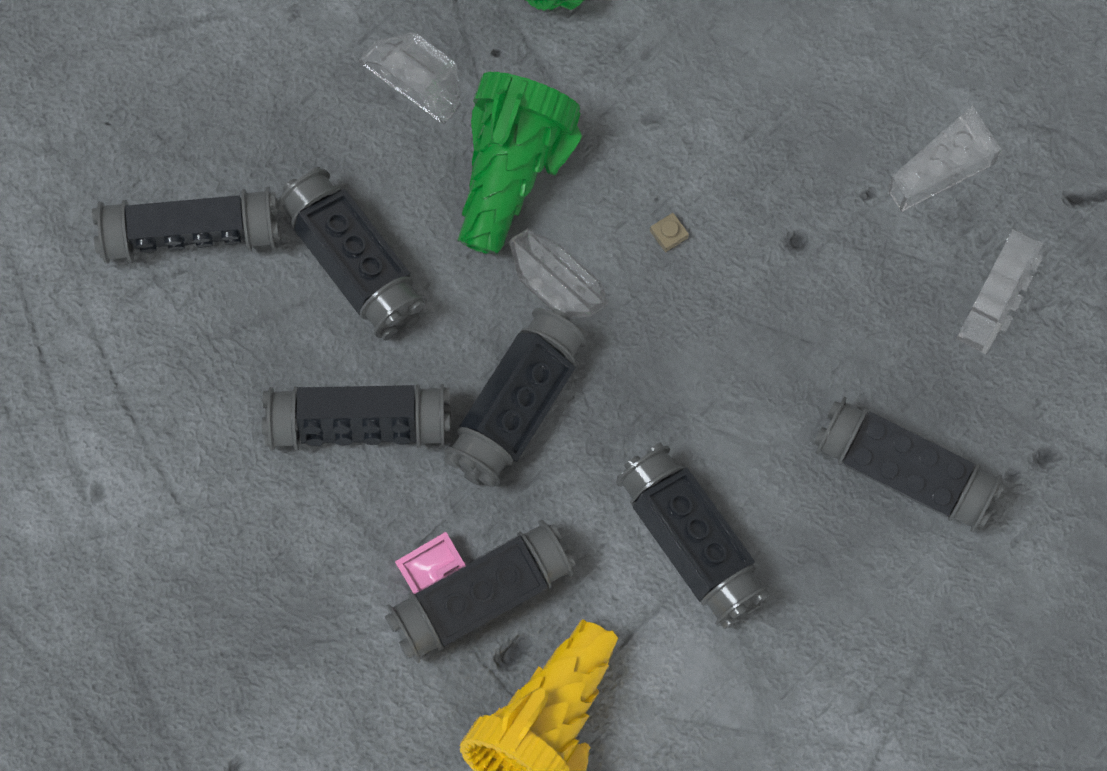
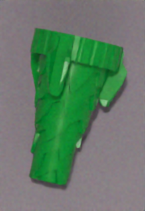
[457,71,582,254]

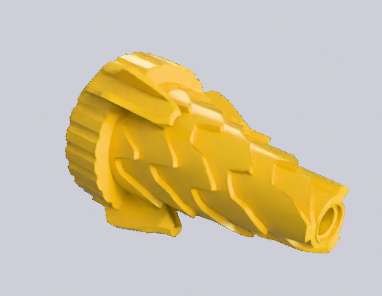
[460,619,618,771]

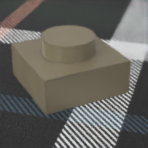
[650,213,689,252]

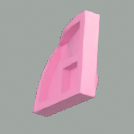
[395,532,465,593]

